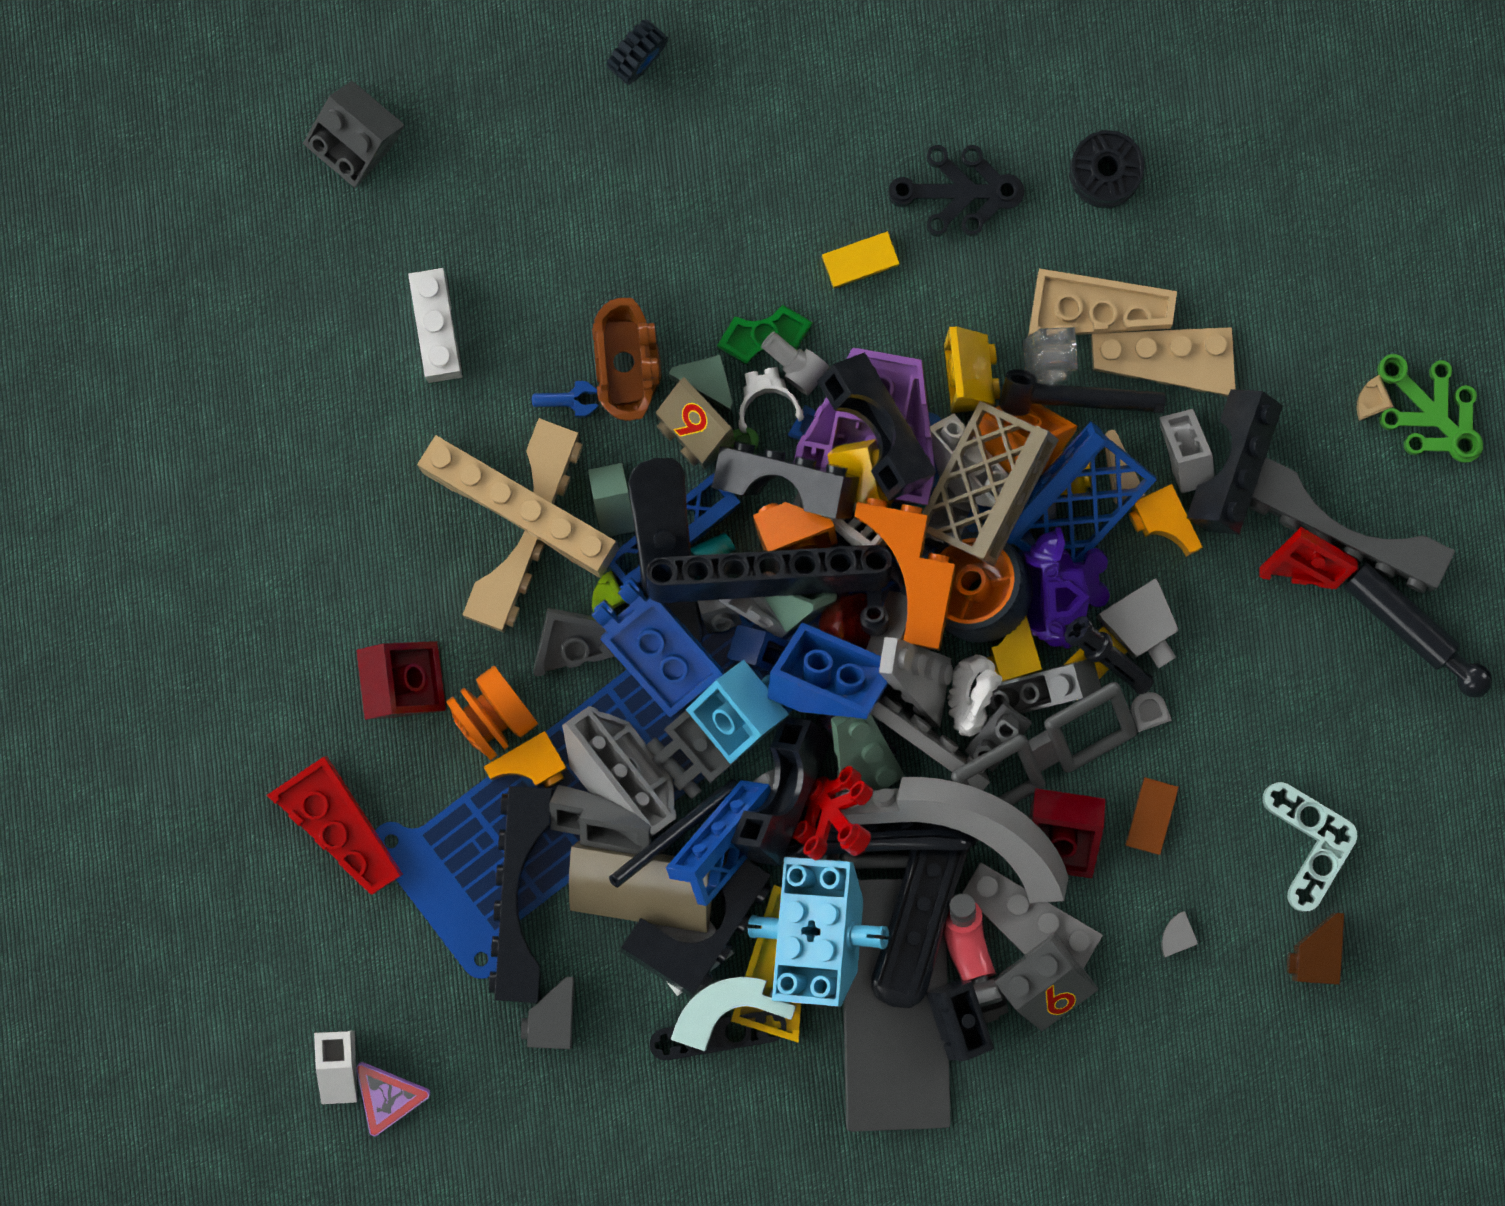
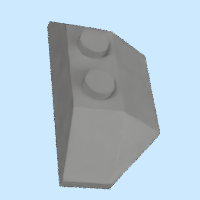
[562,706,676,837]

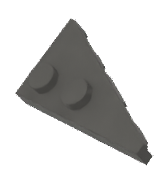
[533,608,615,676]

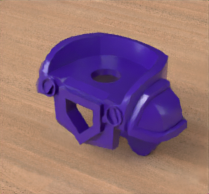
[1022,527,1110,649]

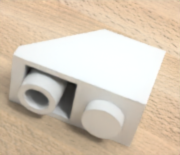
[314,1031,358,1104]

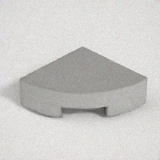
[1161,911,1198,957]

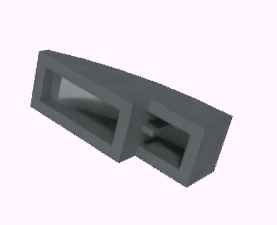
[550,785,651,855]

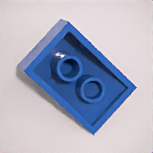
[768,622,889,719]

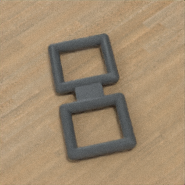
[951,682,1137,805]

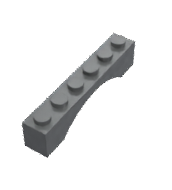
[1249,457,1455,593]

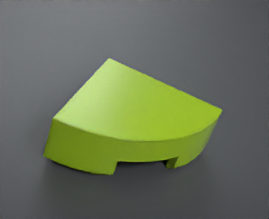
[592,570,626,612]

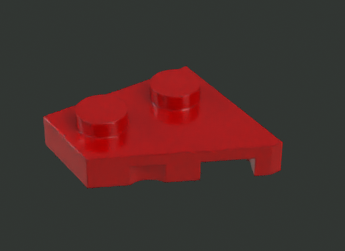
[1259,527,1358,590]

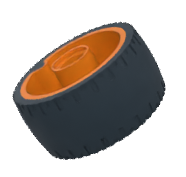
[934,532,1033,643]

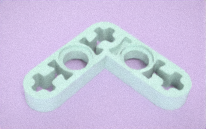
[1262,782,1357,912]

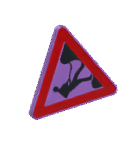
[356,1062,430,1136]

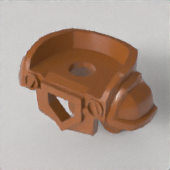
[592,298,661,421]

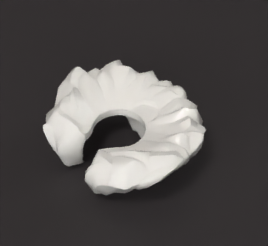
[947,654,1002,737]

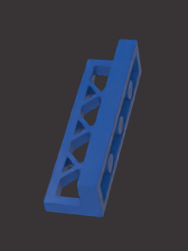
[609,473,740,587]
[666,780,771,906]

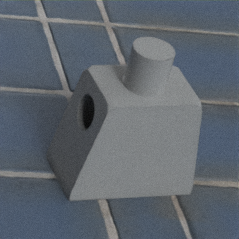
[1096,578,1178,669]

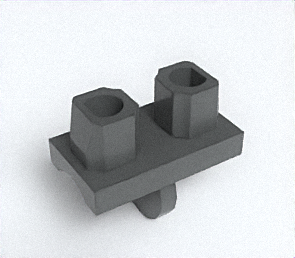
[965,701,1032,772]

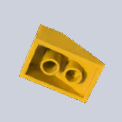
[944,326,1000,413]

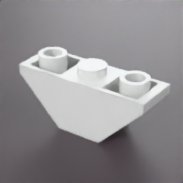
[930,413,1009,507]

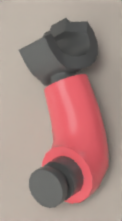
[943,894,1009,1023]

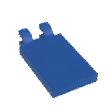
[591,577,724,717]

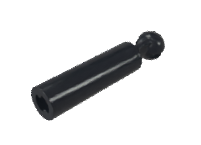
[1343,562,1492,697]

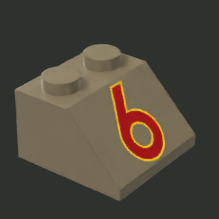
[656,377,736,470]

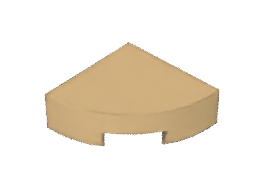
[1357,375,1393,421]

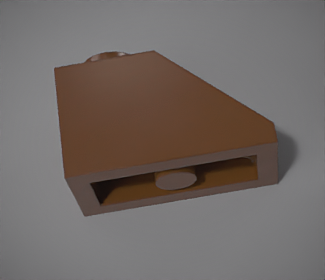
[1287,913,1344,985]

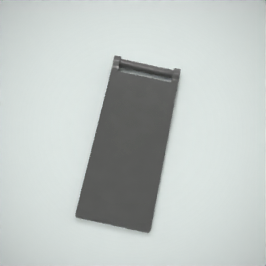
[839,853,950,1132]

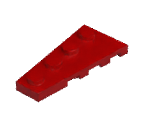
[266,756,403,895]

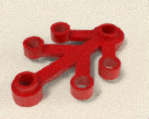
[792,766,873,861]

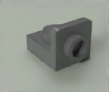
[698,575,741,634]

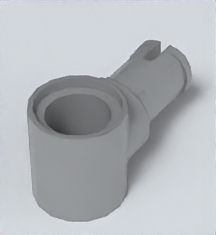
[761,331,830,396]

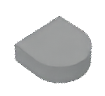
[1130,692,1172,733]

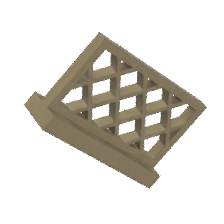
[922,401,1059,566]

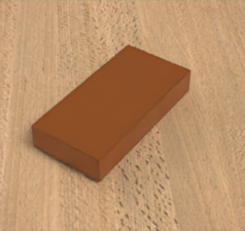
[1125,777,1179,855]

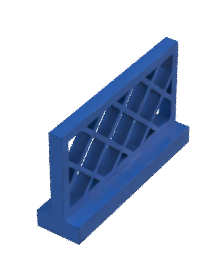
[1007,421,1157,563]

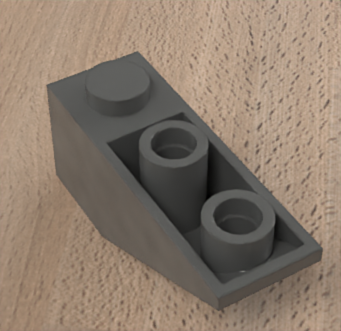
[989,659,1101,716]

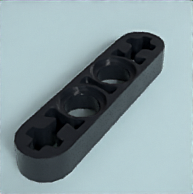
[650,1011,786,1060]

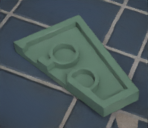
[831,714,905,792]

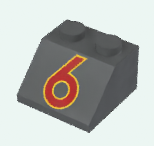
[995,932,1099,1031]

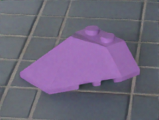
[794,348,935,505]

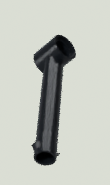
[999,369,1166,416]

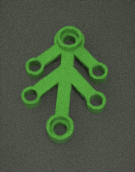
[1377,354,1483,463]

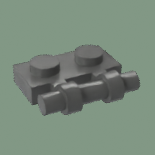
[646,711,737,800]

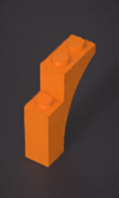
[854,498,956,651]

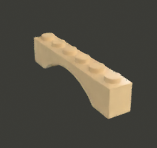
[463,418,583,633]
[417,435,619,579]

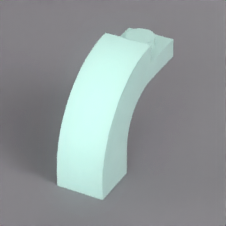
[671,977,796,1051]

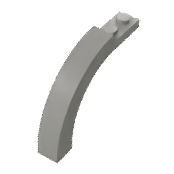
[835,777,1069,903]

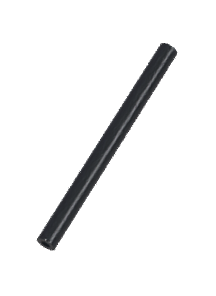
[609,779,738,888]

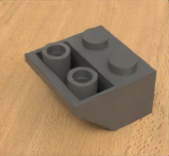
[303,81,404,188]

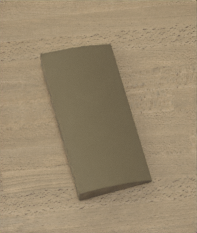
[569,841,712,933]

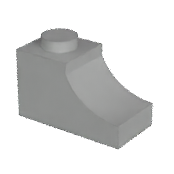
[1159,409,1214,493]

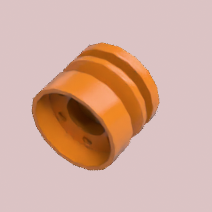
[446,666,538,760]

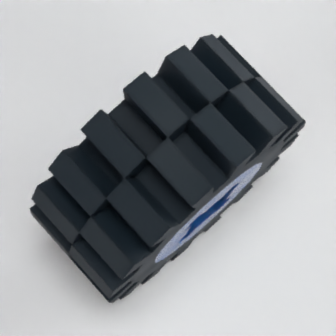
[606,19,668,85]

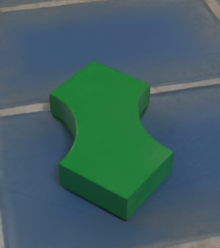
[717,305,813,366]

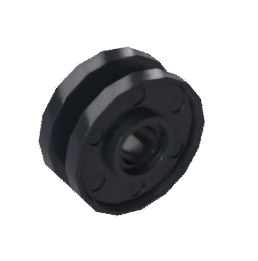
[1069,130,1145,209]

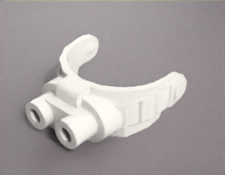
[738,367,804,433]

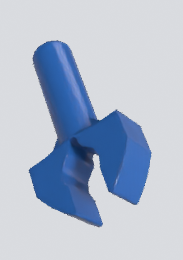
[532,381,599,418]

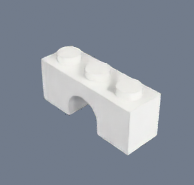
[408,268,463,383]

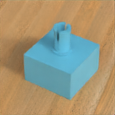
[686,659,789,764]

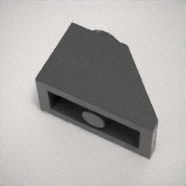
[521,977,575,1049]

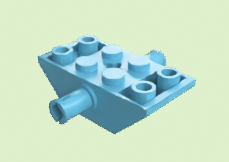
[748,857,889,1007]

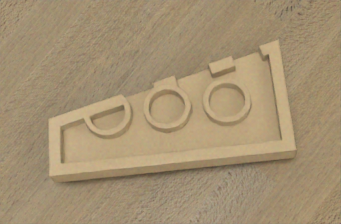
[1028,268,1177,338]
[1091,327,1235,397]

